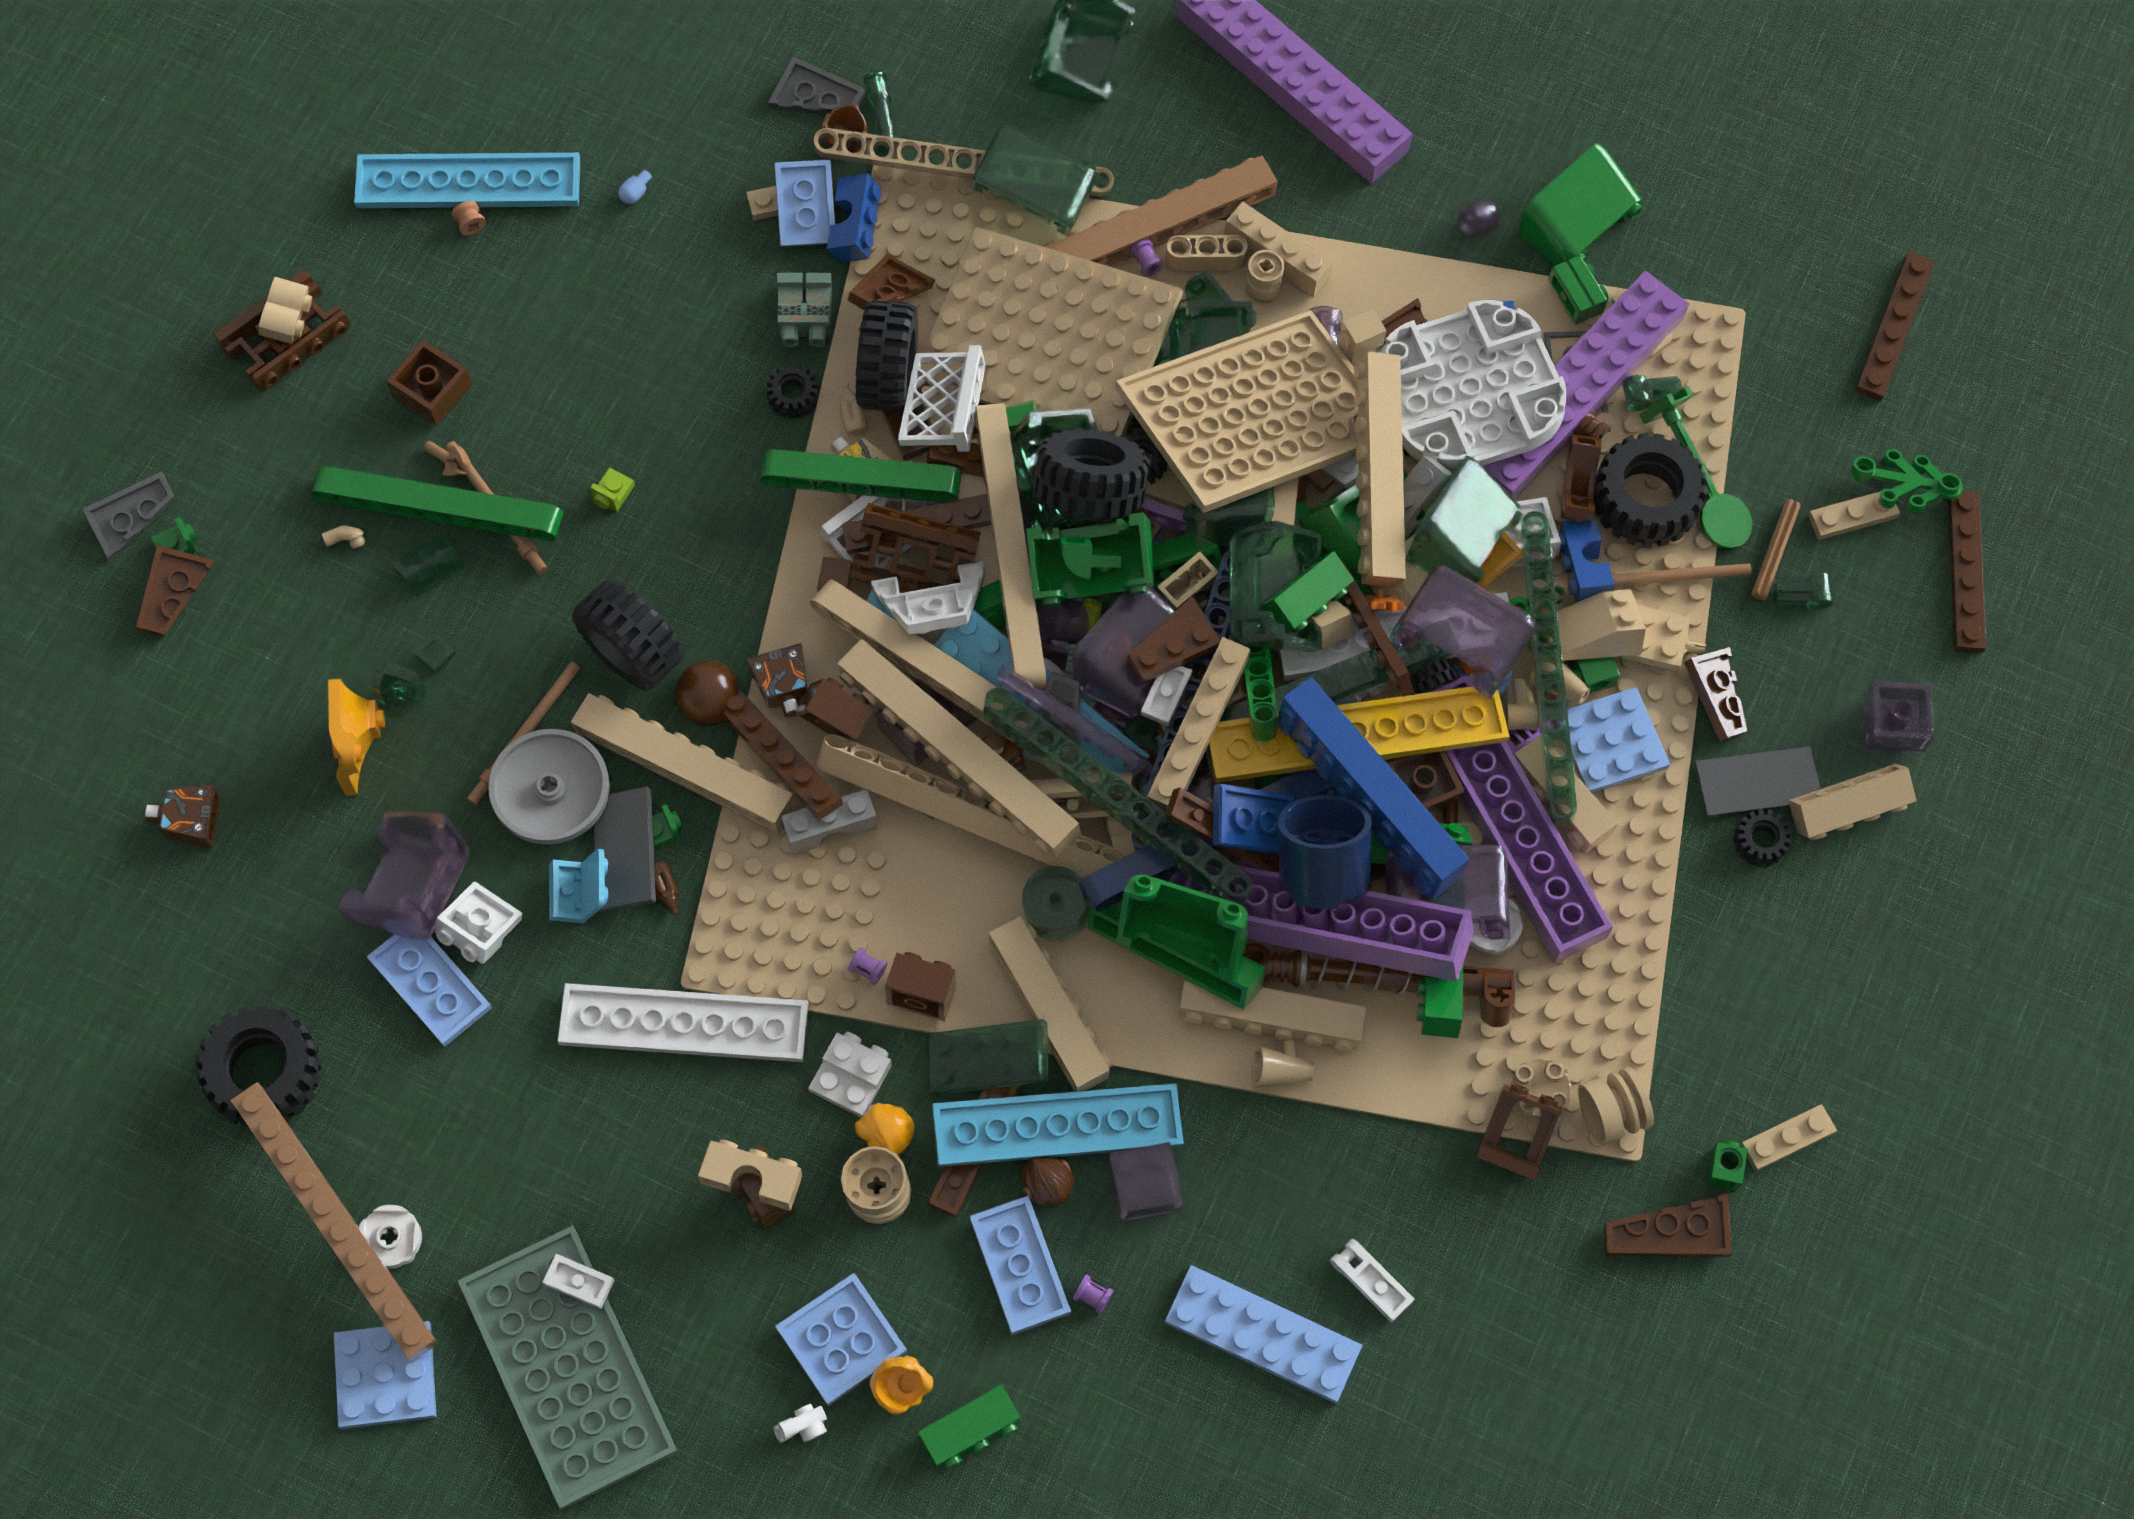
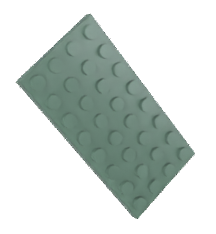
[458,1225,678,1510]

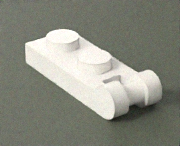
[1330,1239,1415,1323]

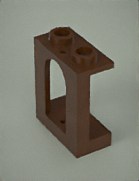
[1477,1083,1562,1180]

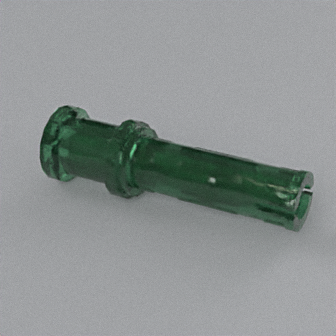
[863,70,896,153]

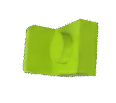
[590,468,635,512]

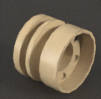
[1578,1066,1654,1145]
[841,1146,912,1224]

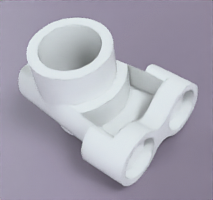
[773,1404,827,1443]

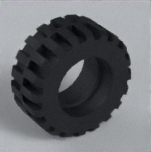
[855,300,918,413]
[1033,428,1149,521]
[1594,433,1707,548]
[572,579,683,690]
[196,1005,322,1128]

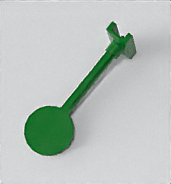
[1639,386,1752,549]

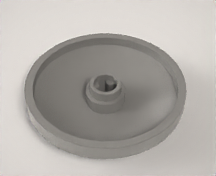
[488,729,610,844]

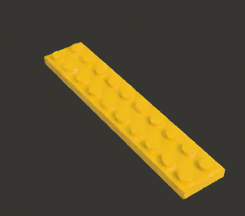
[1208,683,1510,783]

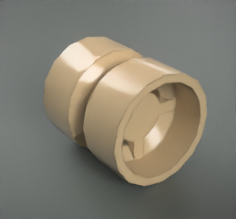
[1246,250,1284,301]

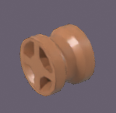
[451,201,486,236]

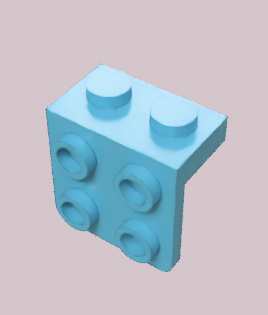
[549,849,608,924]

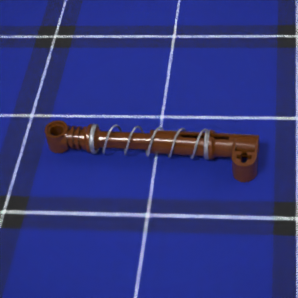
[1243,943,1515,1028]

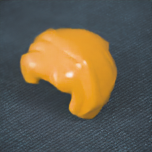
[855,1103,915,1156]
[870,1355,933,1415]

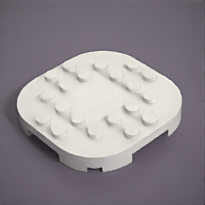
[1378,300,1566,472]

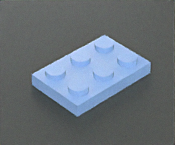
[774,160,835,248]

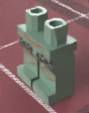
[777,273,833,347]

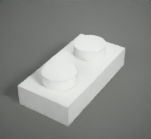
[1141,666,1192,726]
[542,1254,615,1309]

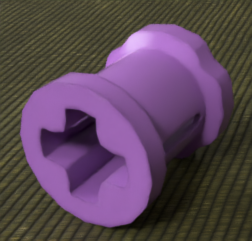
[1129,239,1164,277]
[848,947,888,986]
[1073,1275,1113,1315]

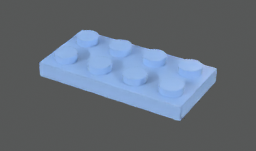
[367,918,492,1047]
[970,1196,1071,1335]

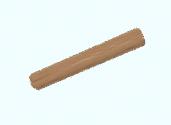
[1751,499,1800,600]

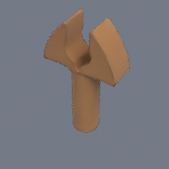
[424,441,470,476]

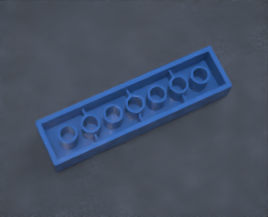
[1277,677,1470,900]

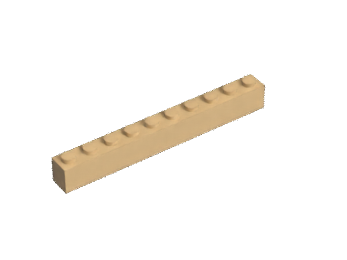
[837,639,1081,859]

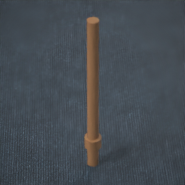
[446,441,548,575]
[1611,563,1751,589]
[466,662,580,806]

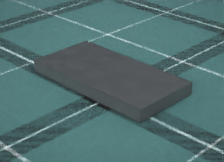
[1694,746,1820,819]
[594,786,656,913]

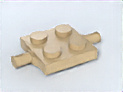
[1622,605,1706,672]

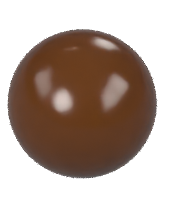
[675,660,741,726]

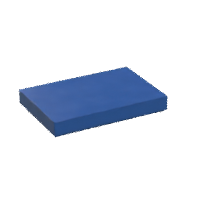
[1213,784,1294,855]

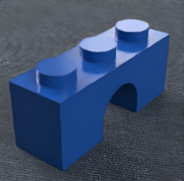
[827,173,881,263]
[1559,518,1615,603]

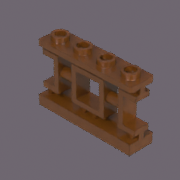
[214,268,350,392]
[849,503,981,592]

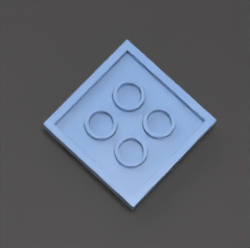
[1554,687,1670,793]
[775,1273,907,1406]
[334,1321,437,1429]

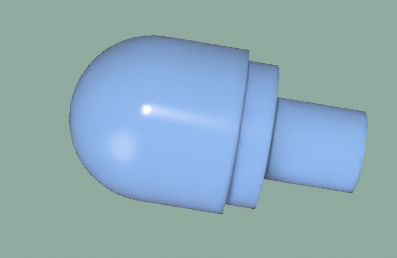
[618,170,652,204]

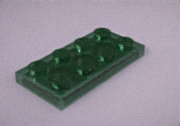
[929,1019,1048,1095]

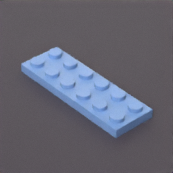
[1165,1265,1362,1404]

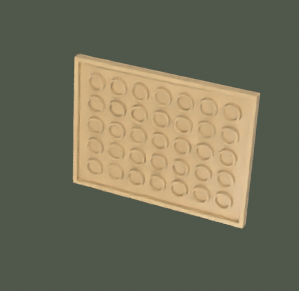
[921,227,1183,437]
[1115,310,1358,513]

